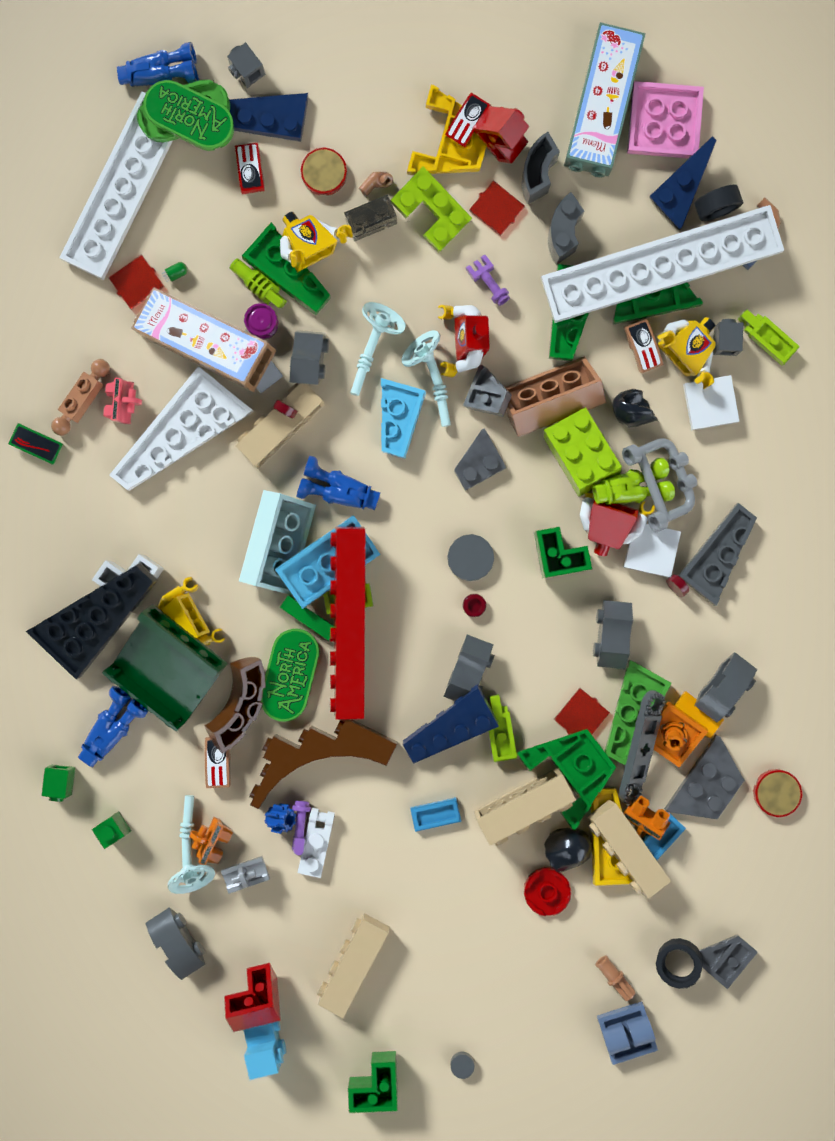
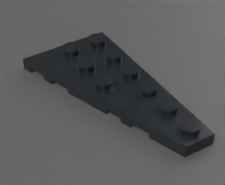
[25,563,158,680]

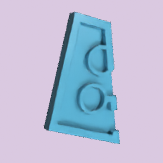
[381,378,426,459]

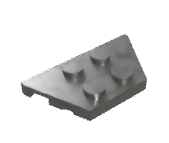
[664,734,744,819]

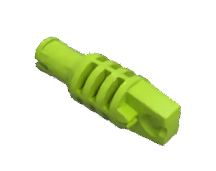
[229,258,287,309]

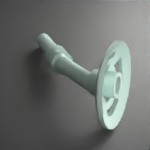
[350,302,406,396]
[401,330,451,427]
[168,795,215,894]

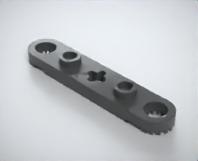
[619,690,665,805]

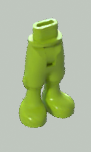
[592,458,675,505]

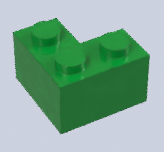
[534,527,592,579]
[348,1051,398,1113]

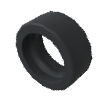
[694,184,744,221]
[656,938,703,989]

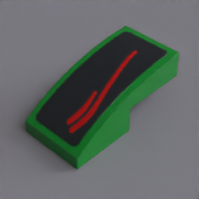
[8,423,63,465]

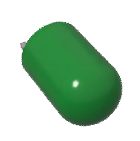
[161,262,188,282]

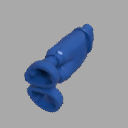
[117,42,199,87]
[296,456,380,510]
[78,686,148,767]

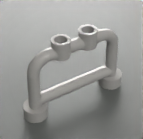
[622,438,697,532]

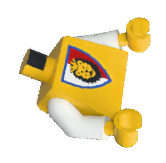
[280,211,353,272]
[657,317,716,389]

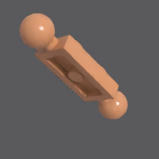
[51,359,110,436]

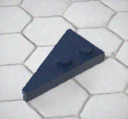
[649,136,717,230]

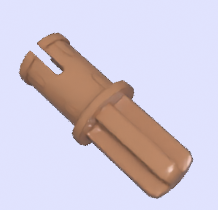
[595,955,635,1001]

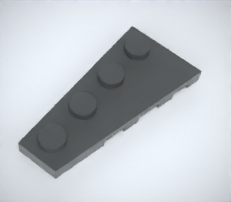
[678,503,757,606]

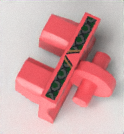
[103,378,142,424]

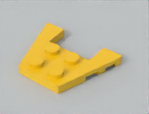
[407,84,487,175]

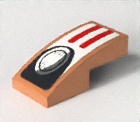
[624,318,664,373]
[205,737,231,788]

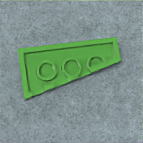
[604,660,672,765]

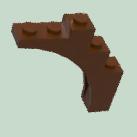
[249,719,398,809]

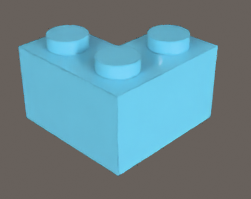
[244,1021,286,1080]

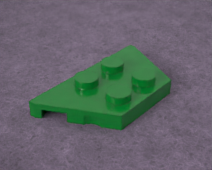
[613,282,703,325]

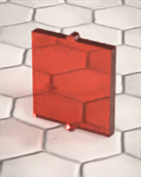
[469,180,525,236]
[109,255,164,310]
[554,687,610,735]

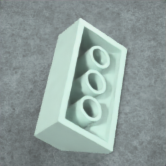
[239,490,316,595]

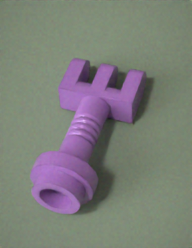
[466,255,510,306]
[292,801,311,855]

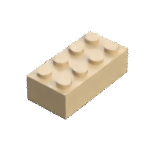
[474,768,576,846]

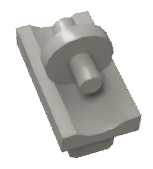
[221,856,270,894]

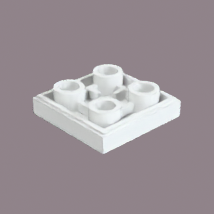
[683,375,739,431]
[623,524,681,578]

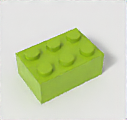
[544,407,622,497]

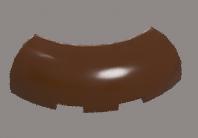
[204,657,265,753]

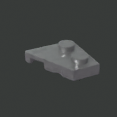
[463,364,512,417]
[454,428,506,491]
[690,934,758,989]

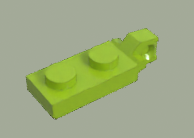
[737,309,799,366]
[488,694,517,762]

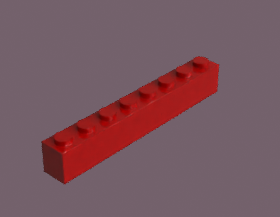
[330,527,366,720]

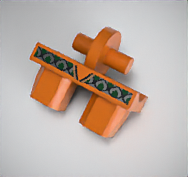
[624,796,671,841]
[189,817,233,865]

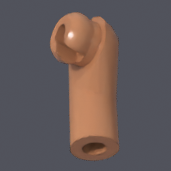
[359,172,393,196]

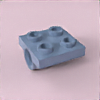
[597,1001,658,1065]

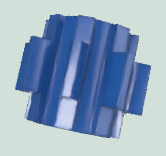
[264,803,296,834]

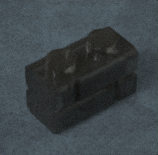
[344,194,397,242]

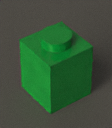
[41,764,75,802]
[91,811,131,850]

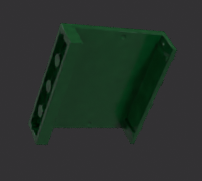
[102,604,228,732]

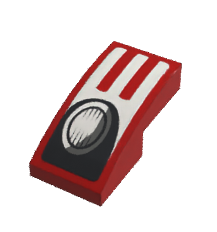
[445,92,491,148]
[235,142,265,194]

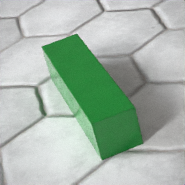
[280,595,334,641]

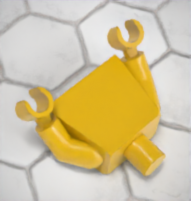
[157,577,225,646]

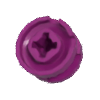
[244,303,279,340]

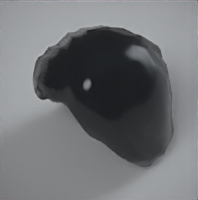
[612,389,658,427]
[544,828,592,872]

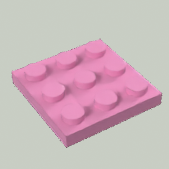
[627,81,704,159]

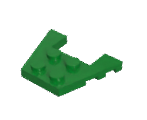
[516,729,616,830]

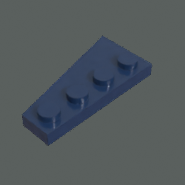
[229,93,309,142]
[403,684,499,764]

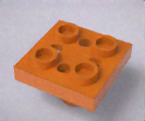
[653,701,708,767]

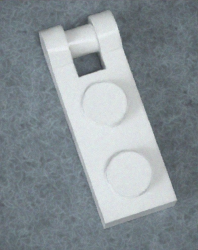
[298,808,335,878]

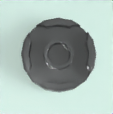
[447,534,494,581]

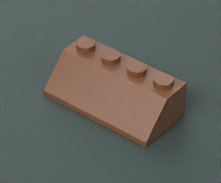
[505,356,606,437]

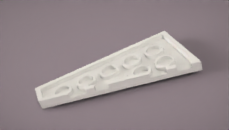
[110,366,254,491]

